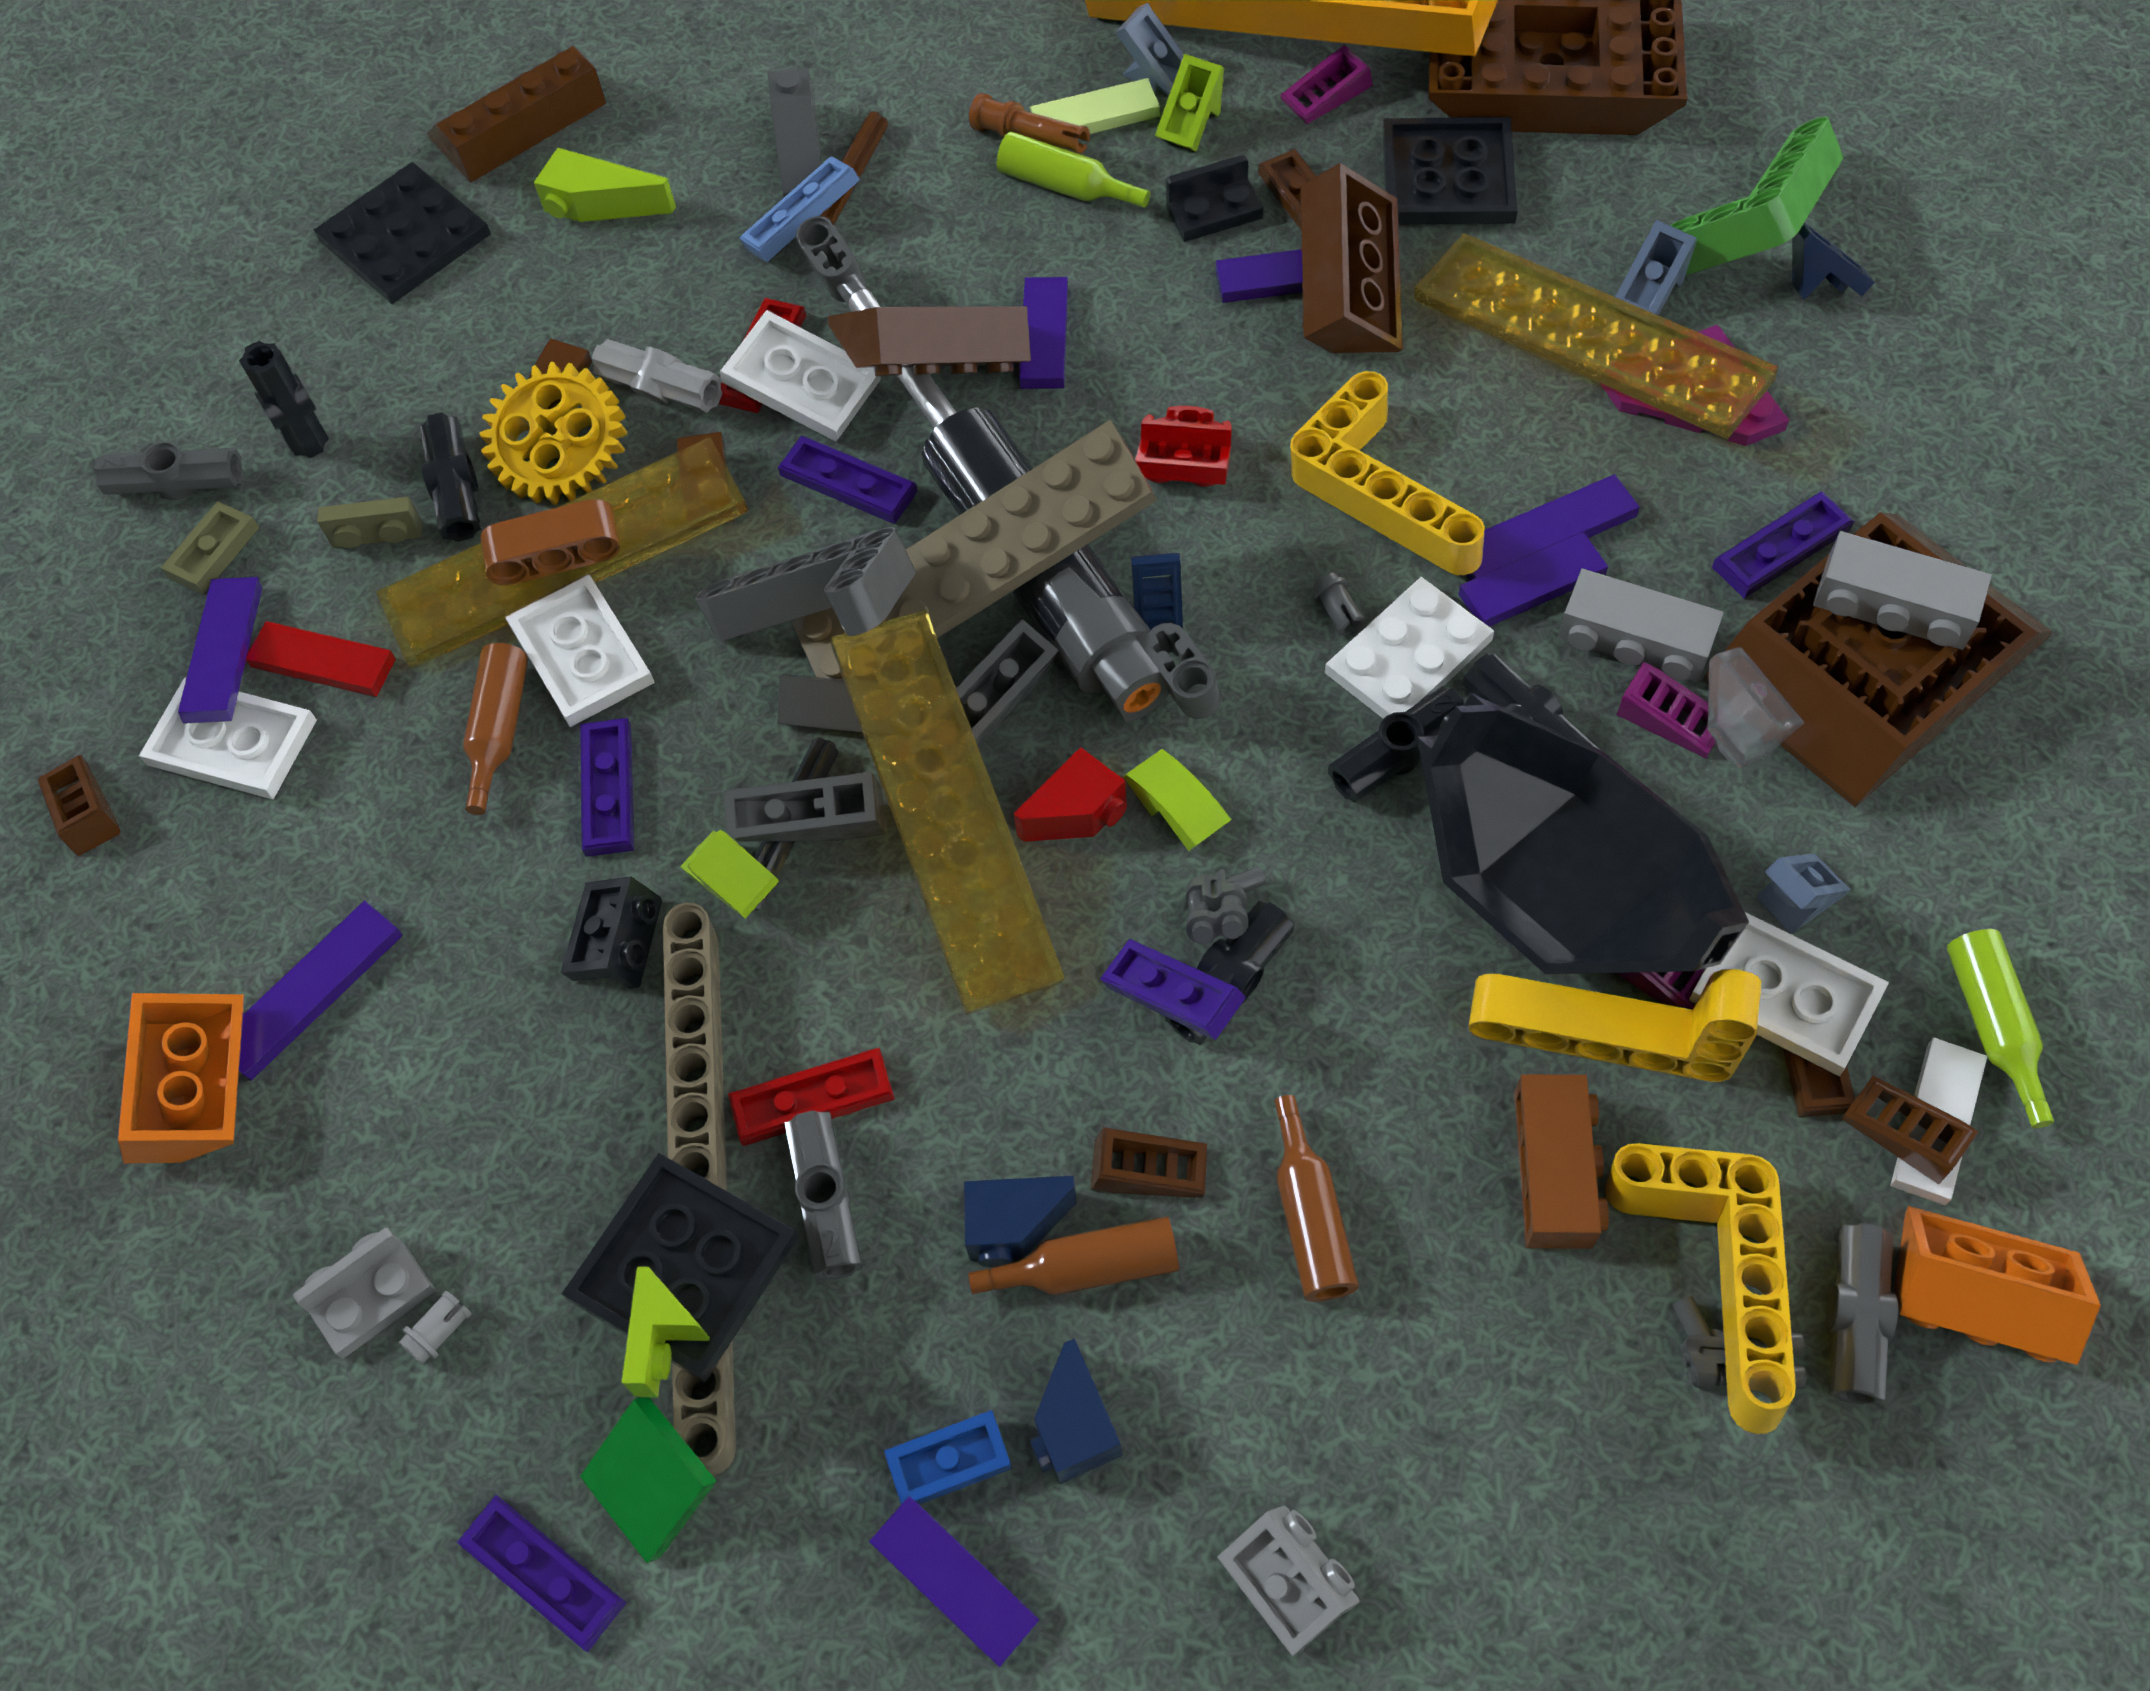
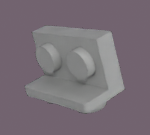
[293,1228,436,1359]
[1217,1506,1360,1656]

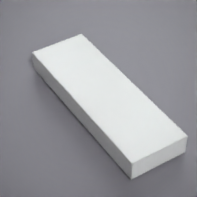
[1890,1037,1987,1206]

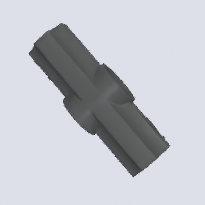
[94,441,244,501]
[785,1110,863,1280]
[1826,1223,1898,1405]

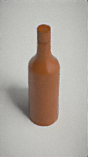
[463,643,529,815]
[1274,1095,1359,1302]
[968,1216,1179,1295]

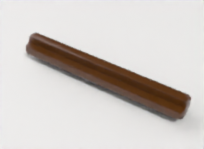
[820,111,888,225]

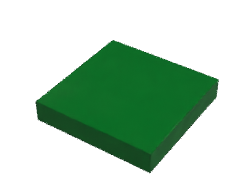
[580,1397,716,1564]

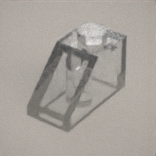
[1708,647,1805,769]

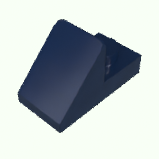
[1792,222,1875,299]

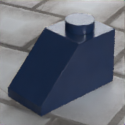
[964,1176,1077,1268]
[1030,1338,1123,1484]

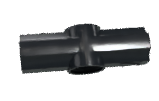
[239,341,329,458]
[420,412,481,542]
[1462,653,1599,749]
[1328,686,1464,802]
[1165,901,1294,1045]

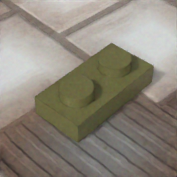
[317,496,423,548]
[160,501,259,595]

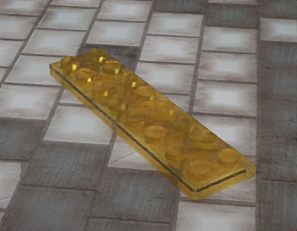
[1414,233,1778,440]
[376,437,749,668]
[831,610,1065,1015]

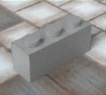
[1813,531,1992,650]
[1558,568,1724,683]

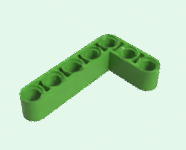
[1669,116,1843,275]

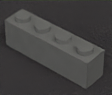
[889,619,1059,804]

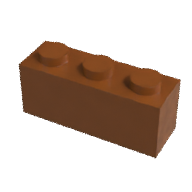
[1514,1074,1609,1249]

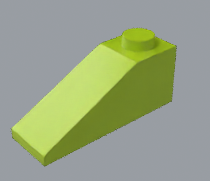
[534,148,676,222]

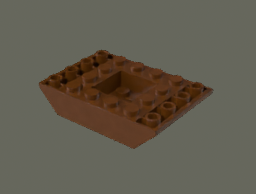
[1428,0,1687,135]
[1703,512,2052,808]

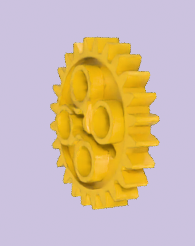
[480,362,627,505]

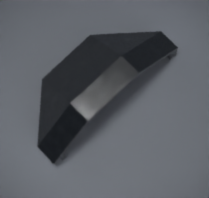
[1417,693,1749,974]

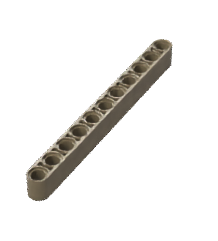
[663,902,736,1476]

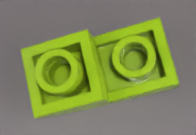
[1123,749,1232,851]

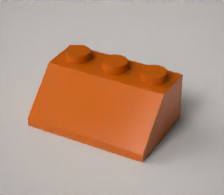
[118,993,244,1164]
[1894,1206,2101,1365]

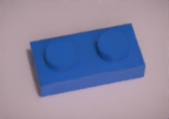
[884,1410,1013,1505]

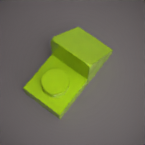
[1155,53,1224,152]
[680,830,779,919]
[621,1267,710,1398]

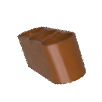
[481,499,620,585]

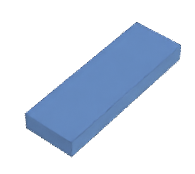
[739,157,860,262]

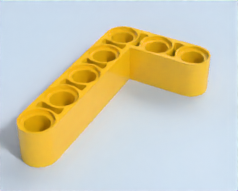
[1290,371,1485,575]
[1468,969,1762,1082]
[1605,1143,1796,1434]

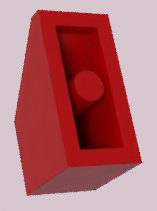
[1014,747,1127,842]

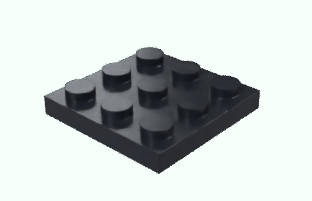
[1383,117,1518,224]
[313,161,491,304]
[562,1153,799,1383]

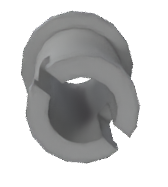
[398,1291,472,1365]

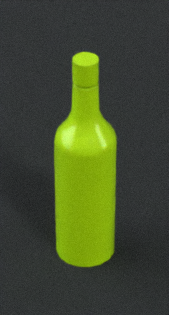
[996,131,1150,208]
[1947,929,2054,1129]

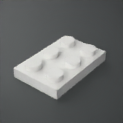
[720,310,881,442]
[506,575,655,727]
[1325,577,1494,719]
[139,678,317,800]
[1689,912,1889,1076]

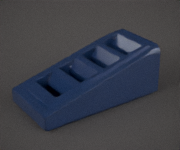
[1131,553,1183,630]

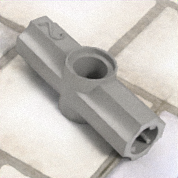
[591,339,722,413]

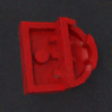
[1135,406,1232,487]

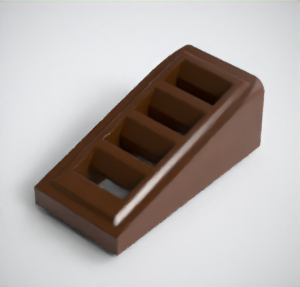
[37,755,121,856]
[1841,1076,1979,1185]
[1091,1127,1207,1198]

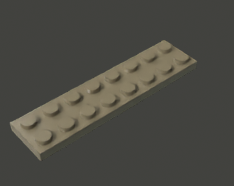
[791,419,1157,682]

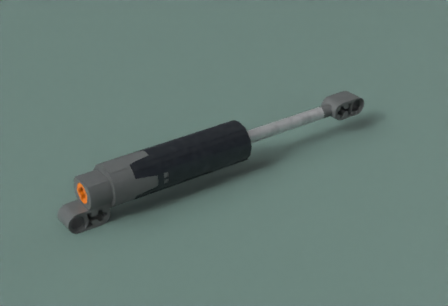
[796,216,1222,723]

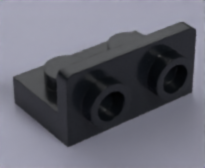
[1166,155,1264,242]
[561,876,662,988]

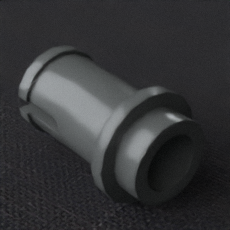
[1313,573,1366,636]

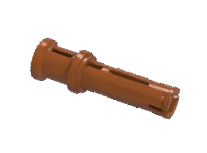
[969,93,1090,154]

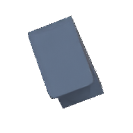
[1115,3,1184,96]
[1612,220,1698,323]
[1757,853,1851,933]

